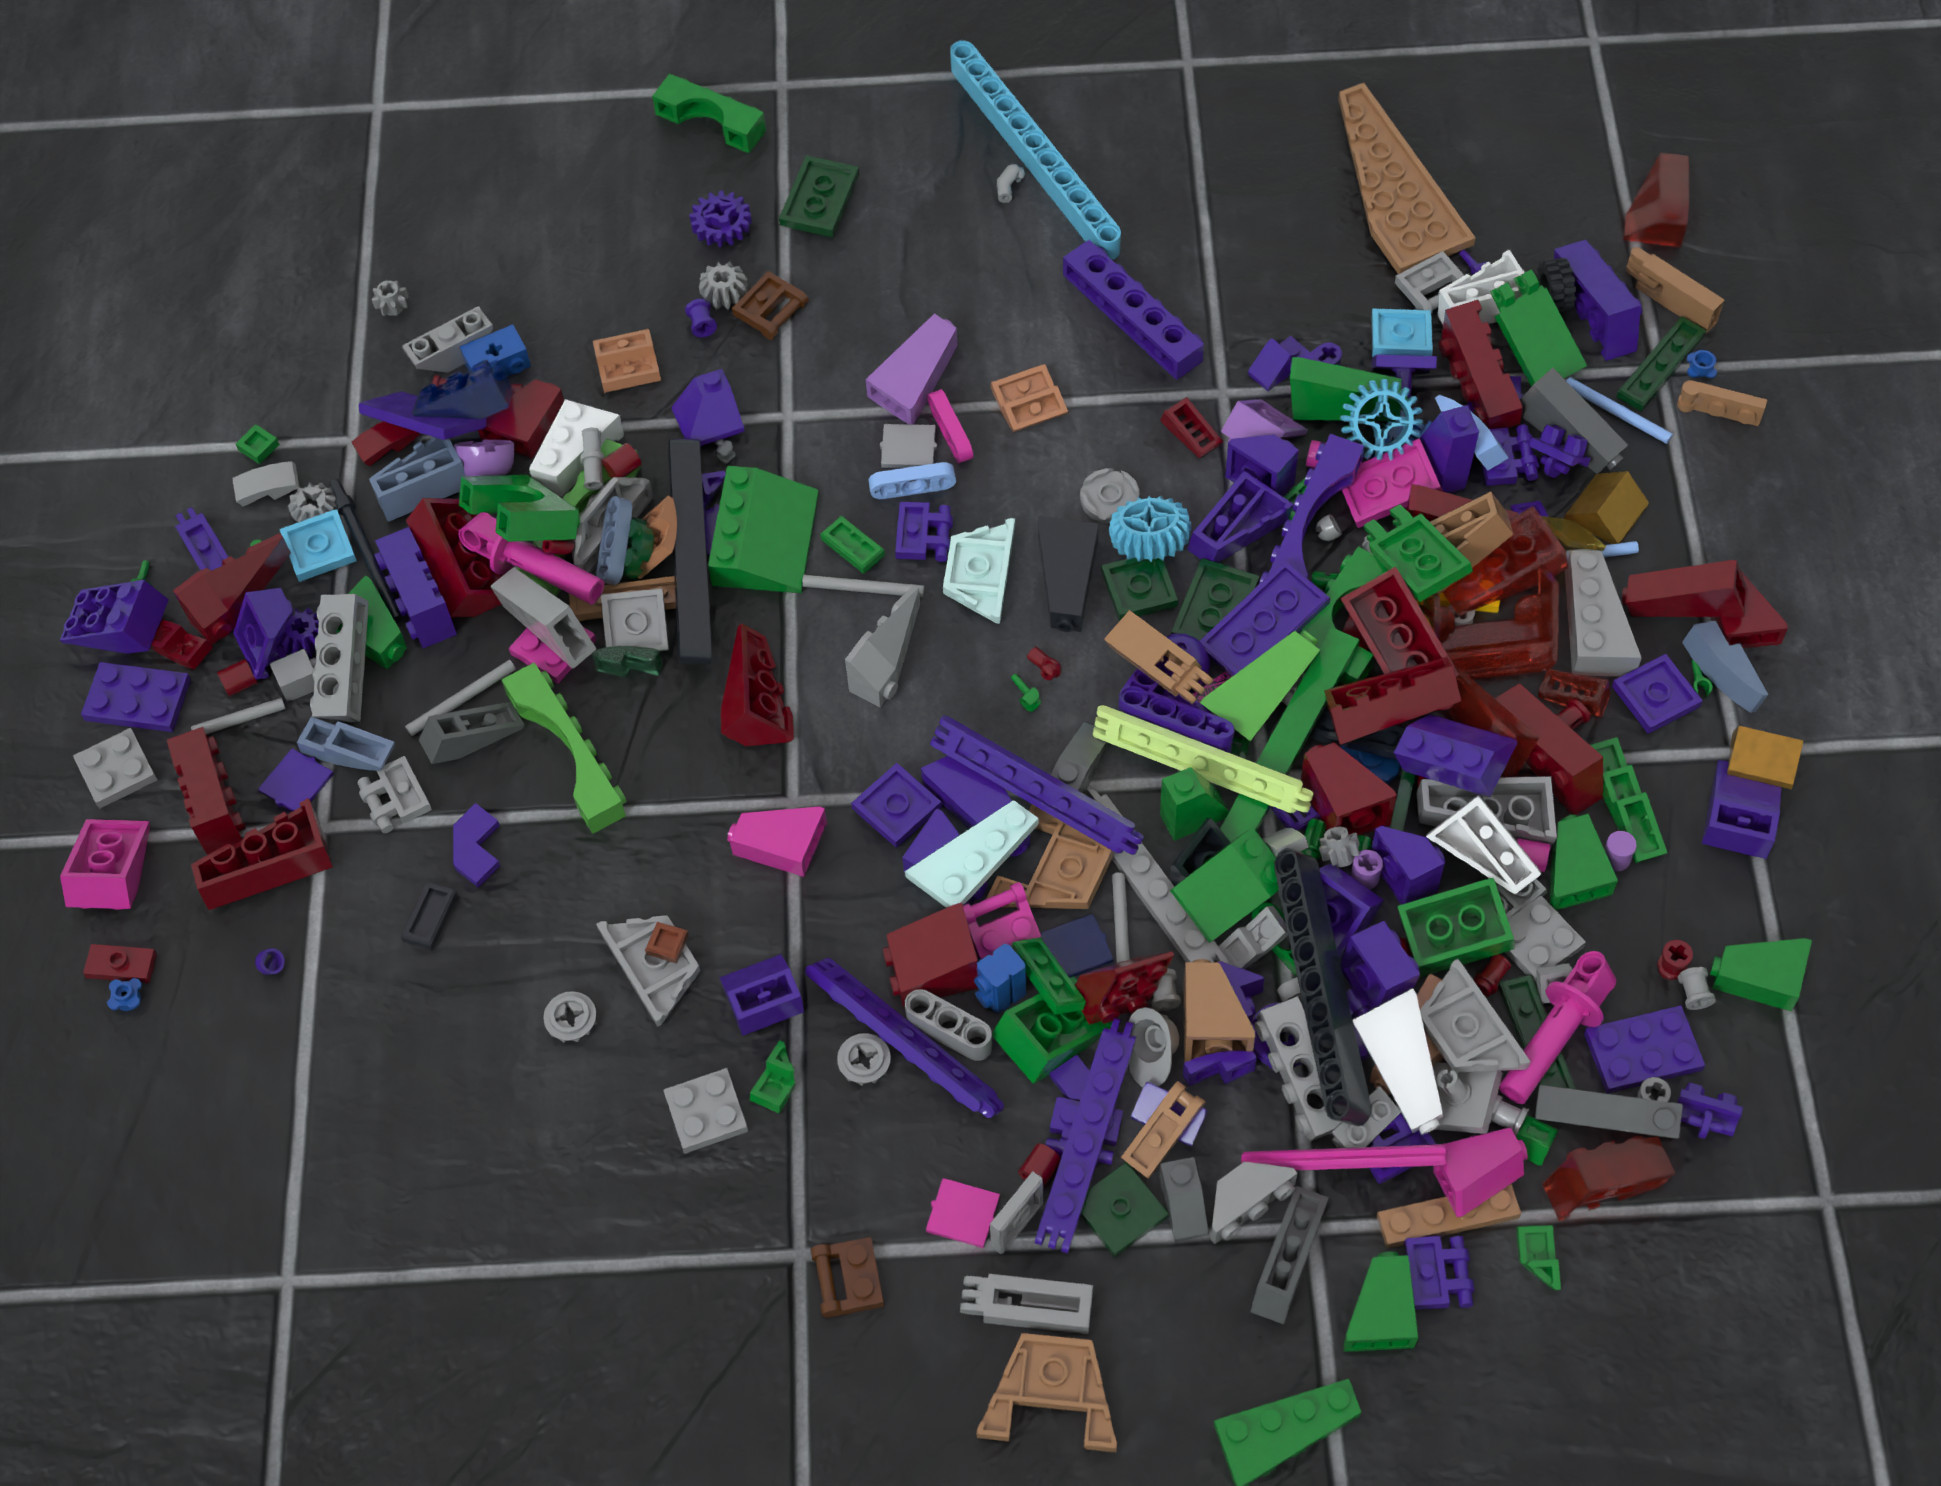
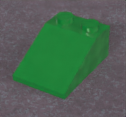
[1170,827,1279,943]
[992,976,1113,1084]

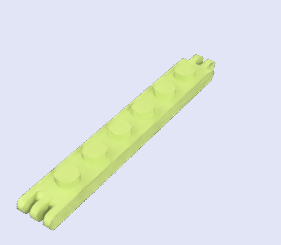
[1093,705,1313,813]

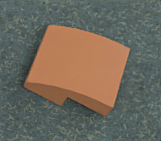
[593,329,661,393]
[990,364,1068,432]
[637,496,677,579]

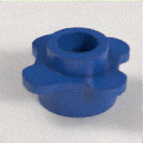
[1687,350,1717,379]
[107,978,142,1011]

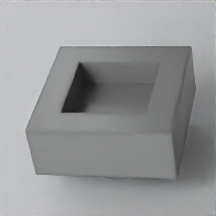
[1536,963,1573,1004]

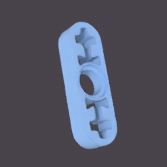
[868,462,956,499]

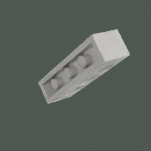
[310,594,369,723]
[1255,996,1341,1142]

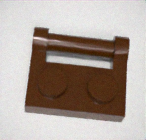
[732,271,809,340]
[810,1237,884,1317]

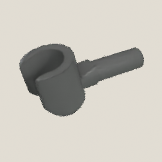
[714,439,736,464]

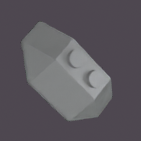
[571,477,654,573]

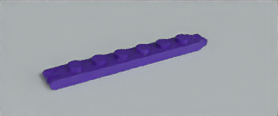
[175,507,286,679]
[930,715,1144,855]
[805,958,1004,1118]
[1035,1018,1137,1253]

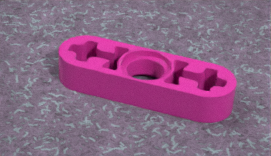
[927,389,973,463]

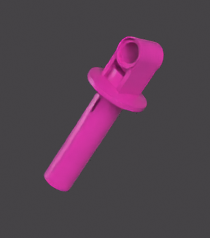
[458,512,604,605]
[1499,951,1616,1104]

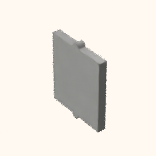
[880,424,937,468]

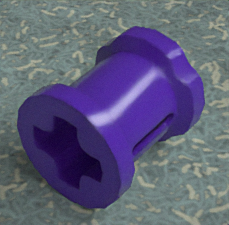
[685,299,717,337]

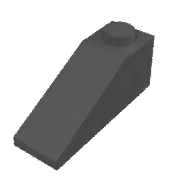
[419,702,525,764]
[1051,722,1109,794]

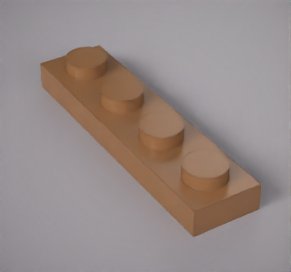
[569,576,676,621]
[1377,1184,1521,1249]

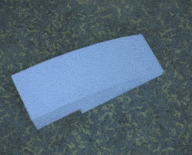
[1435,395,1509,470]

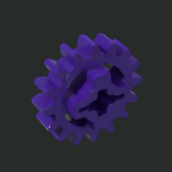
[690,191,752,247]

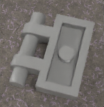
[357,756,432,833]

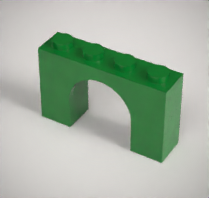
[459,475,580,542]
[1299,546,1418,684]

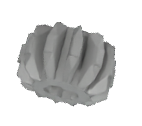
[699,261,748,310]

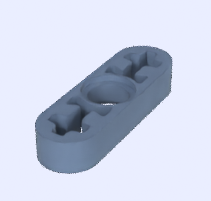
[596,496,633,585]

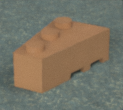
[1430,492,1513,597]

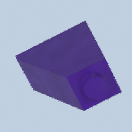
[1420,405,1479,494]
[902,809,988,906]

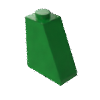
[337,575,407,669]
[1160,767,1230,841]
[1549,814,1618,910]
[1709,938,1812,1011]
[1343,1252,1418,1352]

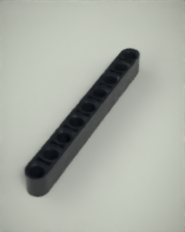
[668,439,711,664]
[1274,848,1371,1127]

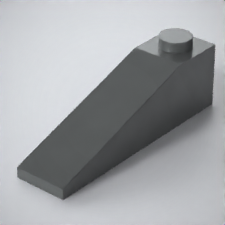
[1535,1085,1683,1139]
[1250,1186,1329,1324]

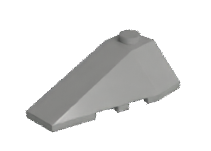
[845,585,920,708]

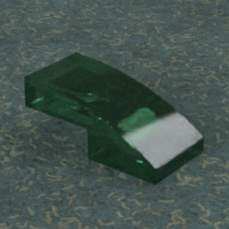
[592,646,663,678]

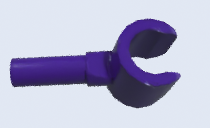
[1460,250,1487,276]

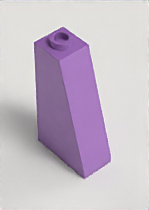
[866,314,958,425]

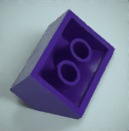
[1394,714,1517,797]

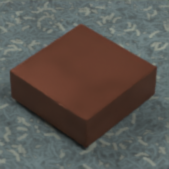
[645,922,689,964]

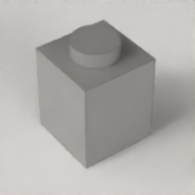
[270,649,316,703]

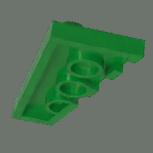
[1214,1379,1361,1486]

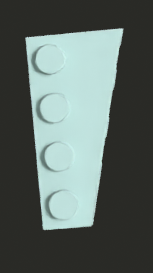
[905,800,1039,908]

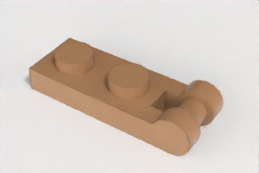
[1677,380,1767,426]
[1121,1081,1206,1179]

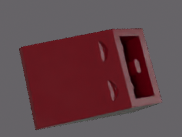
[1075,951,1174,1025]

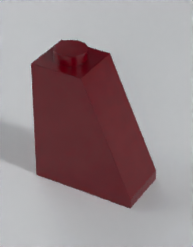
[478,379,564,459]
[1711,571,1788,648]

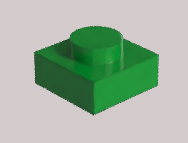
[236,424,280,464]

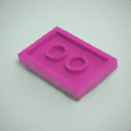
[1342,438,1442,528]

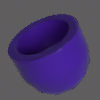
[255,948,285,975]

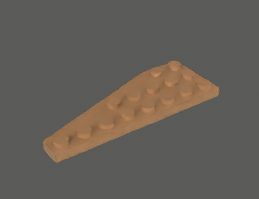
[1339,83,1476,274]

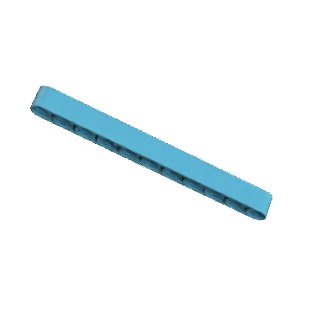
[950,41,1121,260]

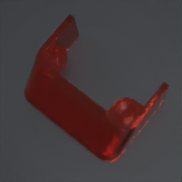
[1422,564,1559,681]

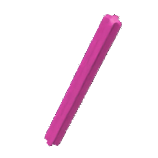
[1241,1144,1447,1170]

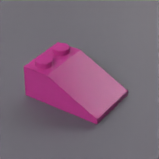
[60,819,150,910]

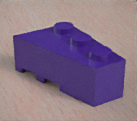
[1187,471,1294,563]

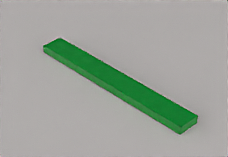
[1220,627,1360,842]

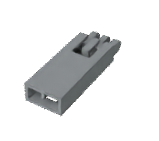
[960,1274,1093,1334]

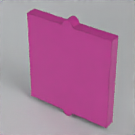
[926,1178,1000,1248]

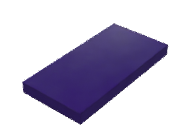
[359,391,486,440]
[1200,560,1330,677]

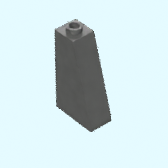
[1520,368,1628,474]

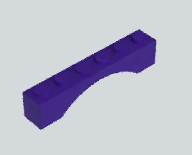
[1259,434,1364,584]

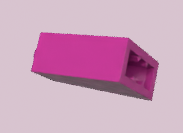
[727,806,827,877]
[1433,1127,1527,1217]

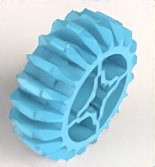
[1340,379,1423,460]
[1109,495,1192,562]

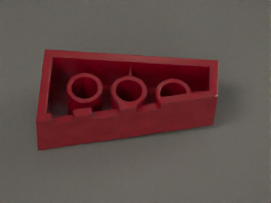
[1439,300,1523,429]
[1324,657,1461,745]
[1489,683,1603,815]
[167,727,246,855]
[191,798,333,910]

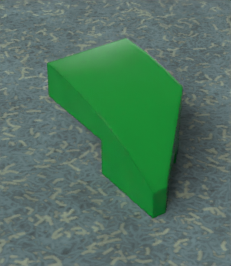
[750,1040,795,1114]
[1516,1225,1561,1291]

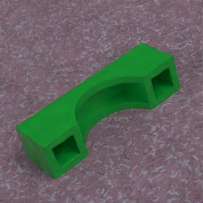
[652,74,766,153]

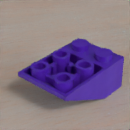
[59,580,169,654]
[1701,760,1781,859]

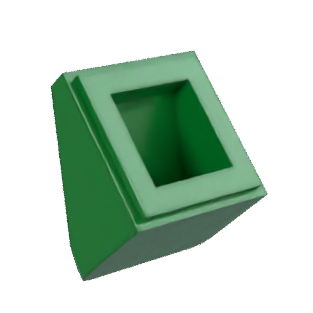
[1516,1116,1558,1166]

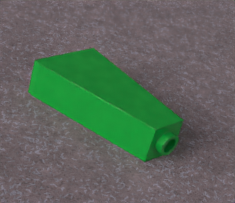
[1290,357,1408,421]

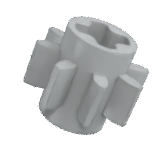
[372,281,408,316]
[1319,827,1360,867]

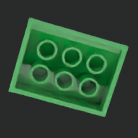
[708,466,819,593]

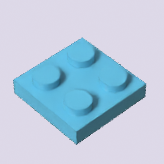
[1371,309,1433,357]
[279,509,357,582]

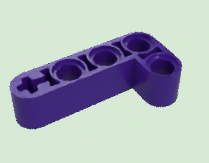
[1118,669,1234,754]

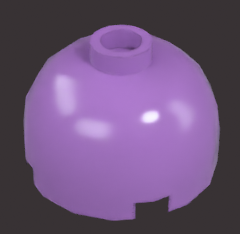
[454,440,514,476]

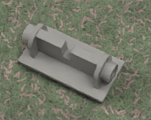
[1331,1086,1401,1148]

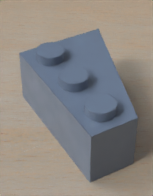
[369,437,466,522]

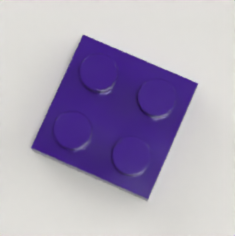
[1612,654,1702,734]
[851,763,942,848]

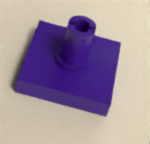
[1371,355,1437,399]

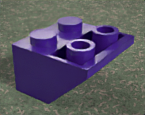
[719,954,804,1036]

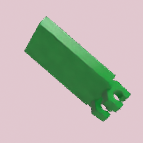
[1490,269,1587,387]
[1363,504,1473,602]

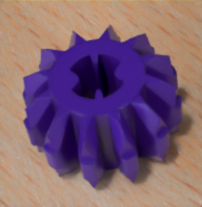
[279,608,319,659]

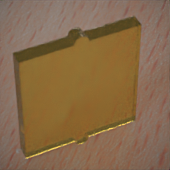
[1537,515,1606,551]

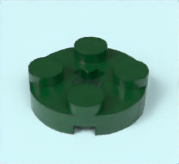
[622,517,654,579]

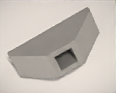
[402,306,493,373]
[1211,1162,1297,1244]

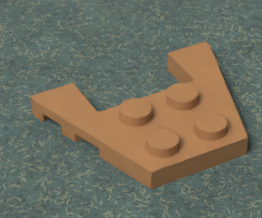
[986,804,1113,909]
[977,1333,1117,1452]

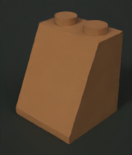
[1183,959,1255,1063]

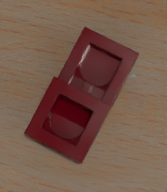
[351,421,420,467]
[150,620,213,670]

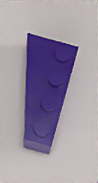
[1554,239,1643,361]
[374,527,457,648]

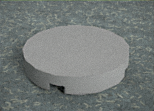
[1080,468,1140,523]

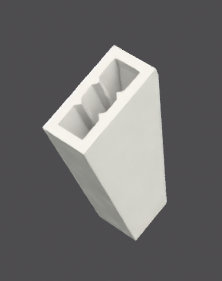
[1352,989,1443,1135]

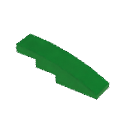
[1590,737,1668,863]

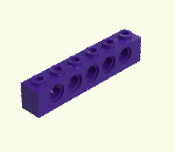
[1063,240,1204,380]

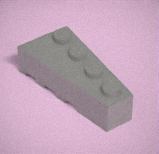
[1565,551,1642,677]
[1416,777,1557,850]

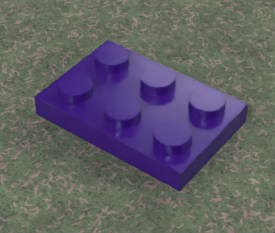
[81,662,191,732]
[1584,1006,1705,1094]

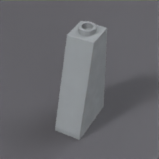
[490,567,596,669]

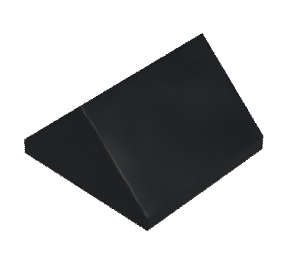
[1170,818,1230,886]

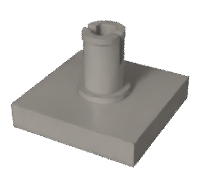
[1433,1062,1503,1134]

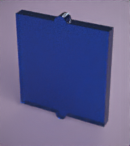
[1040,914,1114,978]

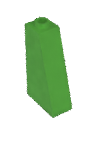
[1200,630,1320,741]

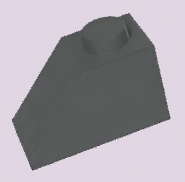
[1159,1157,1209,1242]

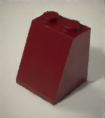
[1301,743,1397,836]
[882,902,978,1006]

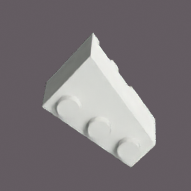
[1438,250,1524,324]
[529,400,624,497]
[1426,794,1541,894]

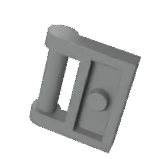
[1395,251,1465,314]

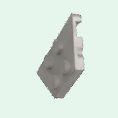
[596,915,700,1027]
[1420,959,1531,1073]

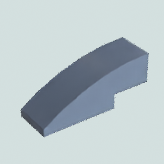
[1682,621,1768,713]
[297,717,395,771]

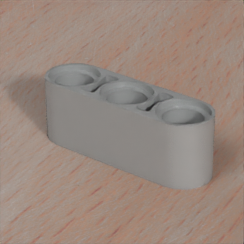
[905,989,992,1061]

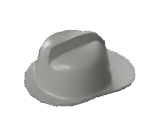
[1129,1007,1179,1087]

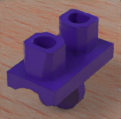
[1529,424,1591,478]
[1677,1083,1743,1139]

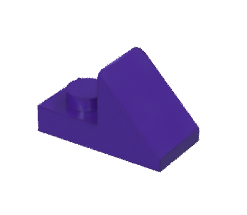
[1248,336,1310,391]
[1216,961,1264,1025]

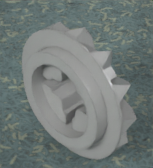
[288,482,336,522]
[543,992,597,1043]
[837,1033,891,1086]

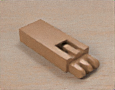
[1626,247,1725,333]
[1104,610,1213,704]

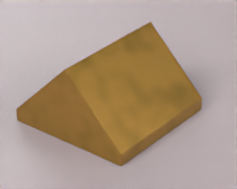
[1565,471,1649,544]
[1727,726,1803,790]

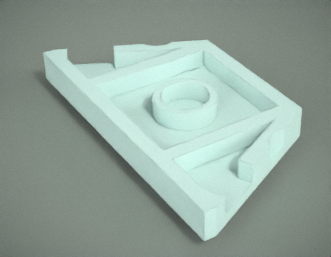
[943,518,1015,624]

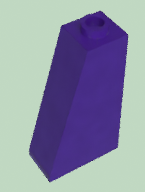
[921,756,1030,857]

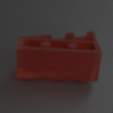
[1542,1135,1675,1221]

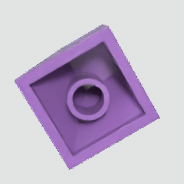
[1221,399,1308,441]

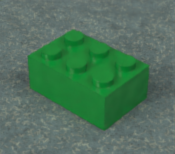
[1397,877,1515,978]

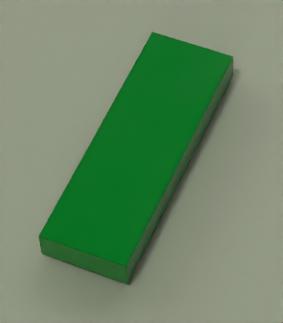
[1011,937,1086,1015]

